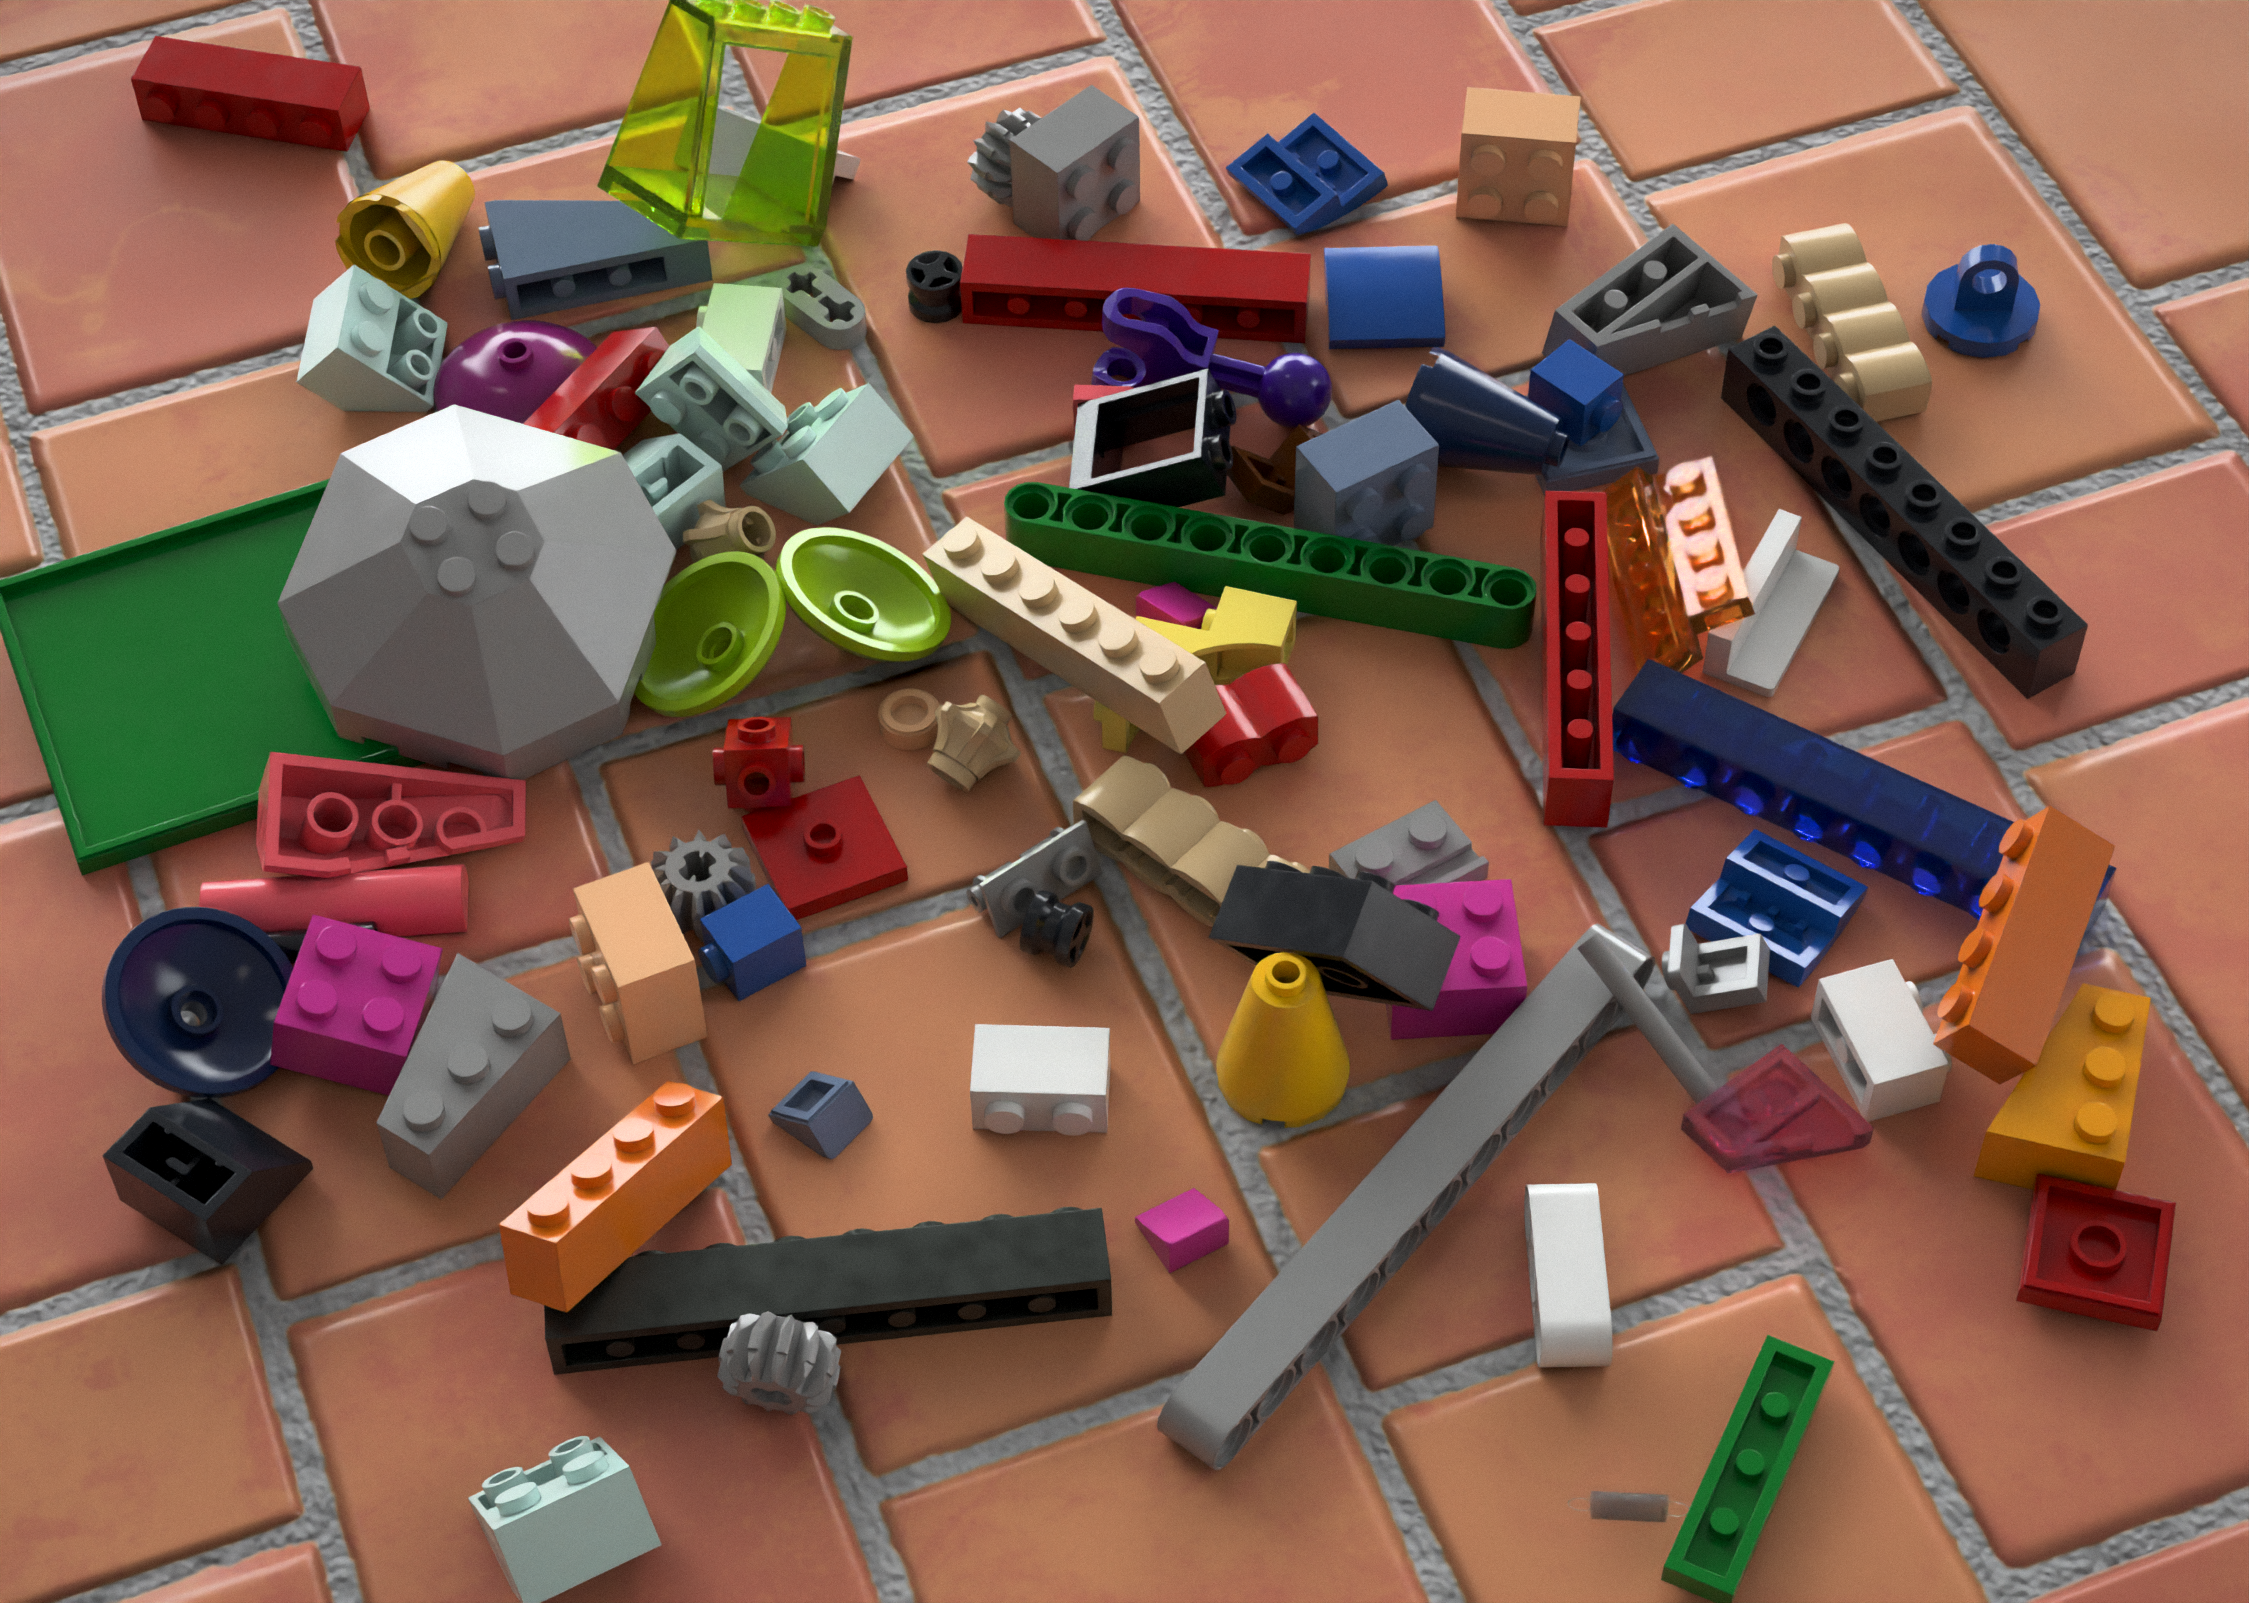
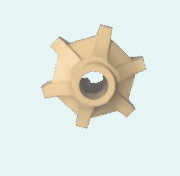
[683,499,776,563]
[926,695,1021,792]

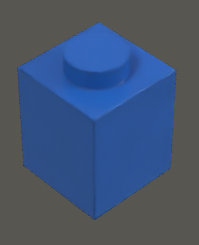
[1528,339,1624,447]
[698,884,806,1001]

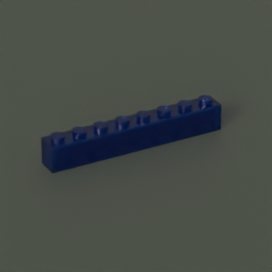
[1612,659,2117,953]

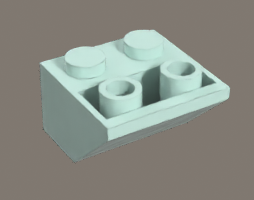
[296,264,448,412]
[635,326,788,472]
[739,383,914,525]
[623,433,726,550]
[468,1436,662,1603]

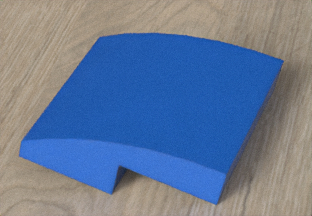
[1226,113,1388,235]
[1324,246,1446,349]
[1685,829,1868,988]

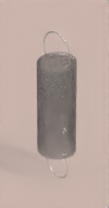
[1567,1490,1689,1523]

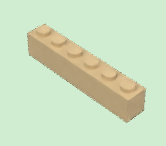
[922,517,1226,754]

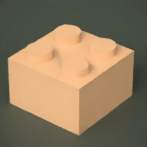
[1456,87,1581,227]
[569,862,708,1064]

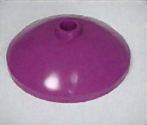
[434,320,597,424]

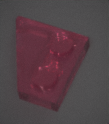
[1681,1043,1874,1173]

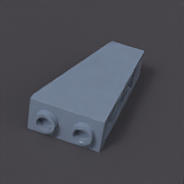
[478,200,713,320]

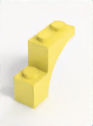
[1094,586,1297,753]

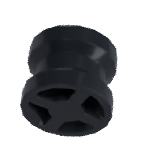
[906,250,963,323]
[1020,890,1094,968]

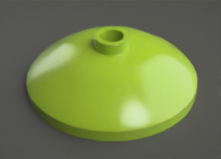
[776,527,951,663]
[634,551,786,717]

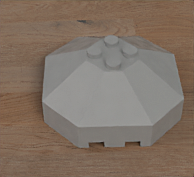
[277,404,676,780]

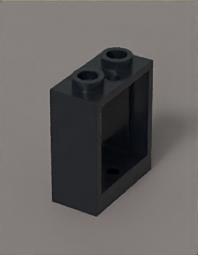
[1069,369,1237,507]

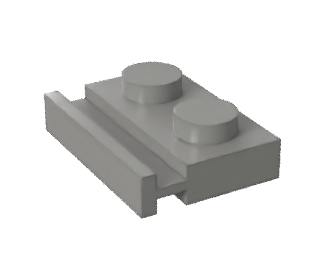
[1329,800,1489,886]

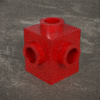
[713,717,805,813]

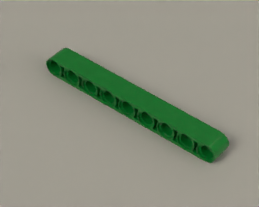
[1004,482,1536,649]

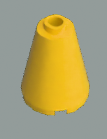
[335,161,475,299]
[1216,952,1350,1128]

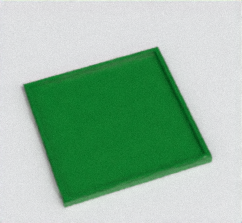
[0,478,426,876]

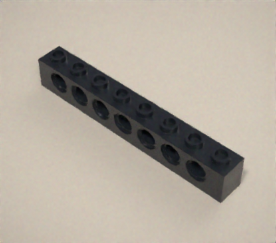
[1721,325,2088,699]

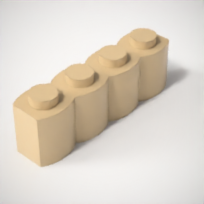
[1772,223,1932,422]
[1073,755,1310,927]

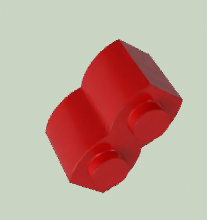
[1184,663,1318,787]

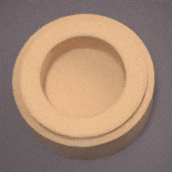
[878,688,939,750]

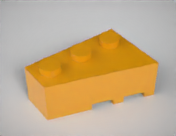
[1973,983,2151,1190]

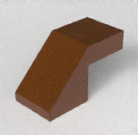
[1227,424,1323,515]

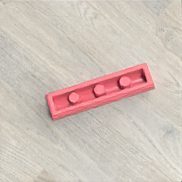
[199,864,469,937]

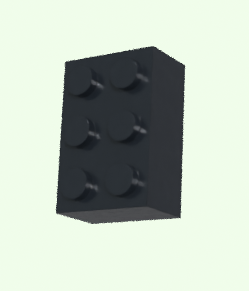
[1209,861,1461,1011]

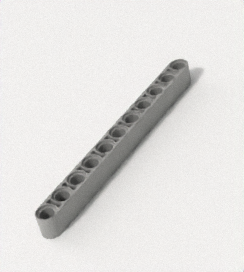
[1157,923,1655,1470]

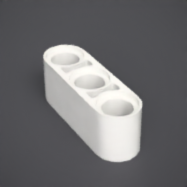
[1524,1183,1612,1367]

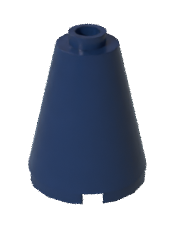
[1405,347,1570,476]

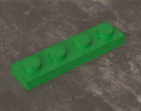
[1661,1335,1835,1603]

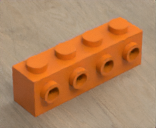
[1933,806,2115,1085]
[499,1080,732,1313]

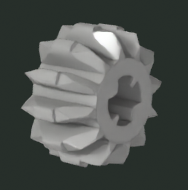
[967,107,1041,208]
[651,830,756,942]
[717,1311,841,1415]

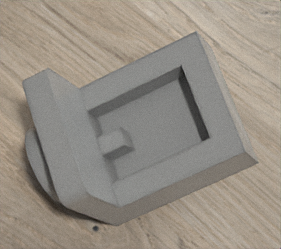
[1662,924,1770,1014]

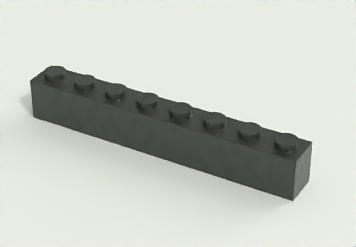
[544,1207,1112,1375]

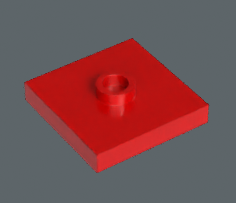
[741,775,908,920]
[2016,1173,2176,1332]

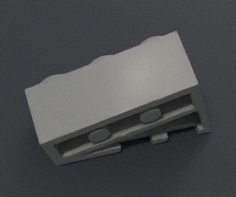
[1542,224,1758,376]
[376,953,570,1199]

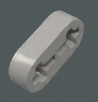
[776,265,867,350]

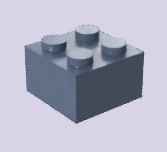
[1294,400,1439,546]

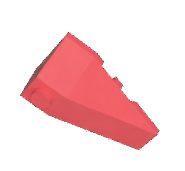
[256,752,526,878]

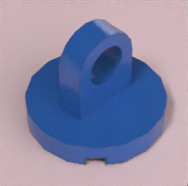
[1921,244,2040,358]

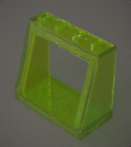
[597,0,853,247]

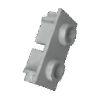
[966,820,1103,938]

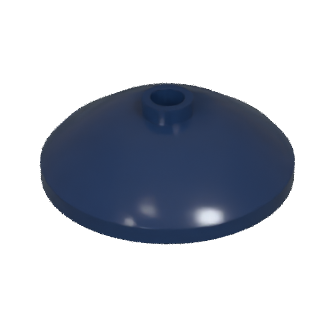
[101,907,293,1098]

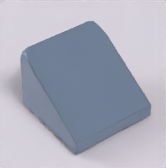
[768,1071,873,1159]

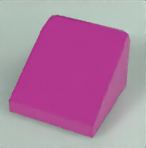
[1136,582,1217,629]
[1135,1188,1229,1274]

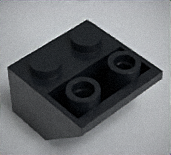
[102,1098,313,1265]

